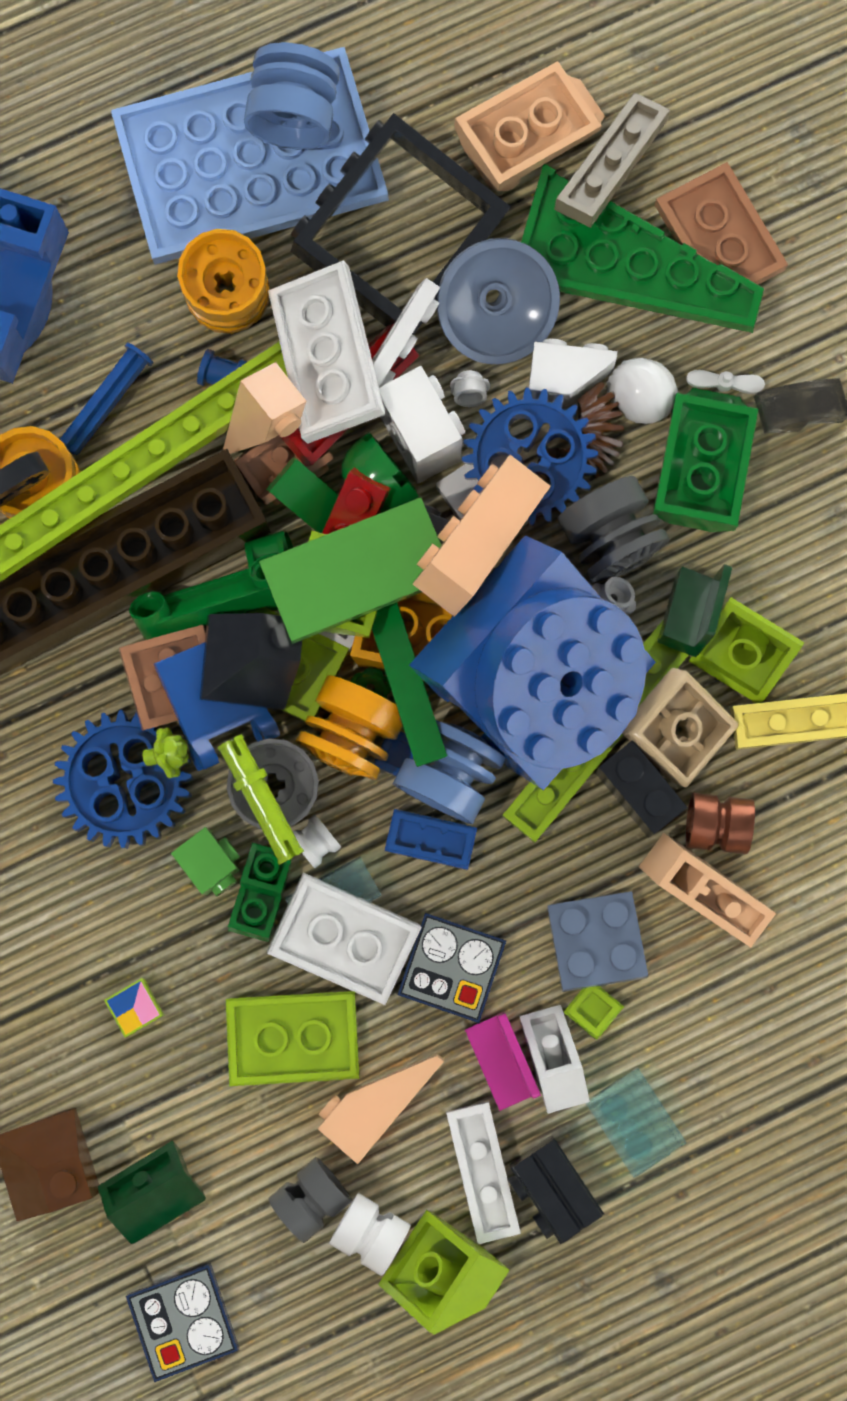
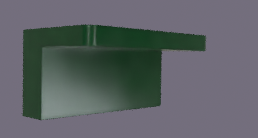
[657,564,732,657]
[97,1140,206,1244]

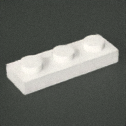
[372,278,440,387]
[446,1101,521,1244]

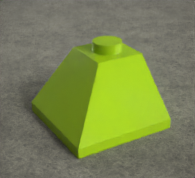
[378,1209,510,1335]

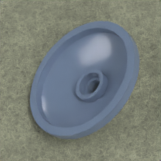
[437,238,560,364]

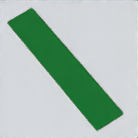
[372,602,447,767]

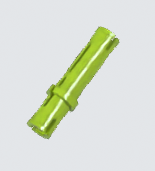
[217,734,304,865]

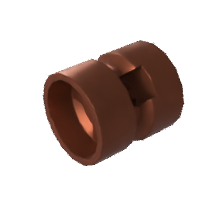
[685,793,755,854]

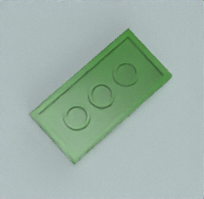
[259,497,441,644]

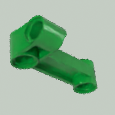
[129,530,293,640]

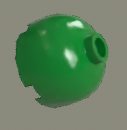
[342,432,421,513]

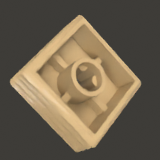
[622,668,738,787]

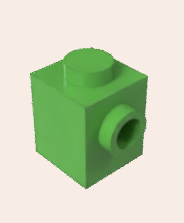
[171,827,241,897]

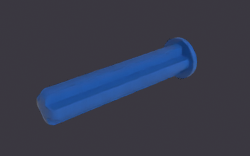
[60,342,154,455]

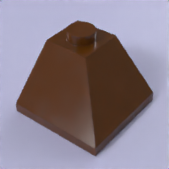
[0,1108,99,1221]

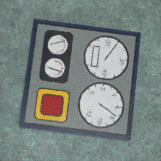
[397,913,506,1023]
[126,1263,240,1382]

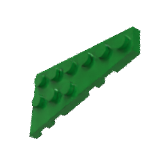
[521,164,764,333]

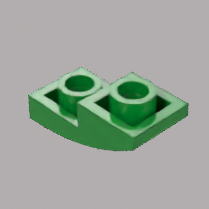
[266,457,339,533]
[228,842,293,942]

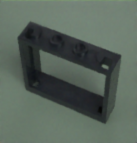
[290,113,511,335]

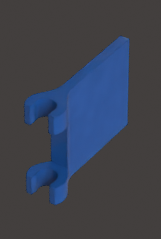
[153,642,280,771]

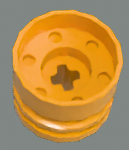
[177,229,270,334]
[296,675,403,780]

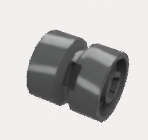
[268,1157,352,1243]

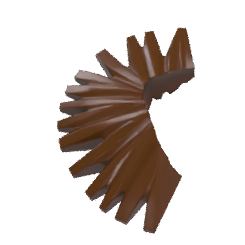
[537,382,624,479]

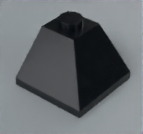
[200,613,302,710]

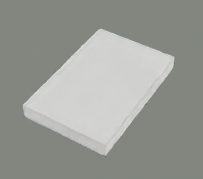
[267,872,422,1005]

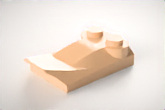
[454,61,605,191]

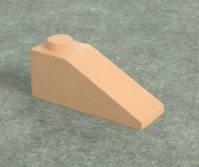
[223,362,306,454]
[639,833,776,948]
[318,1054,444,1164]

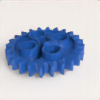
[462,387,598,526]
[53,710,194,849]

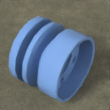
[244,42,340,150]
[393,720,506,824]

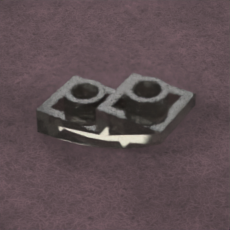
[754,378,847,433]

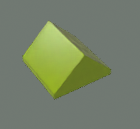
[689,597,804,703]

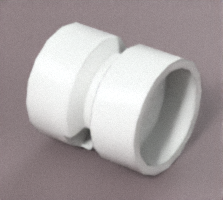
[328,1193,411,1276]

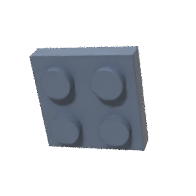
[547,891,648,992]

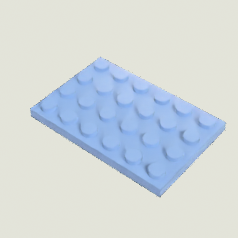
[111,47,389,265]

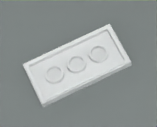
[268,260,385,444]

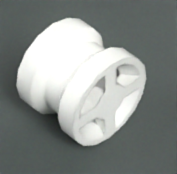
[293,814,341,868]

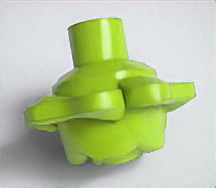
[142,727,189,778]

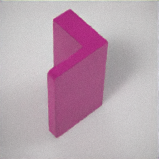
[465,1012,541,1111]

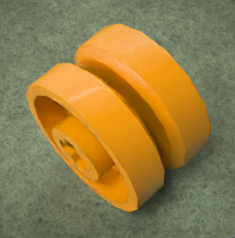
[0,426,81,519]

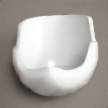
[606,358,678,424]

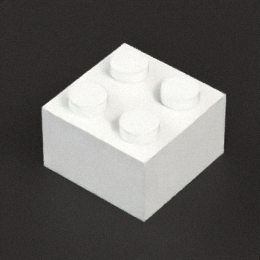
[379,366,465,484]

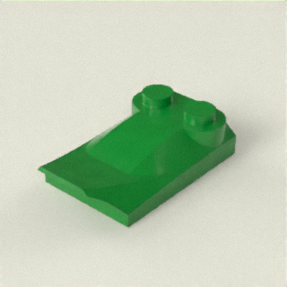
[653,388,759,532]

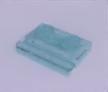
[585,1067,687,1178]

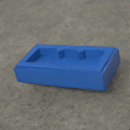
[384,809,477,870]

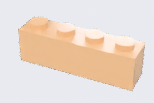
[413,455,551,617]

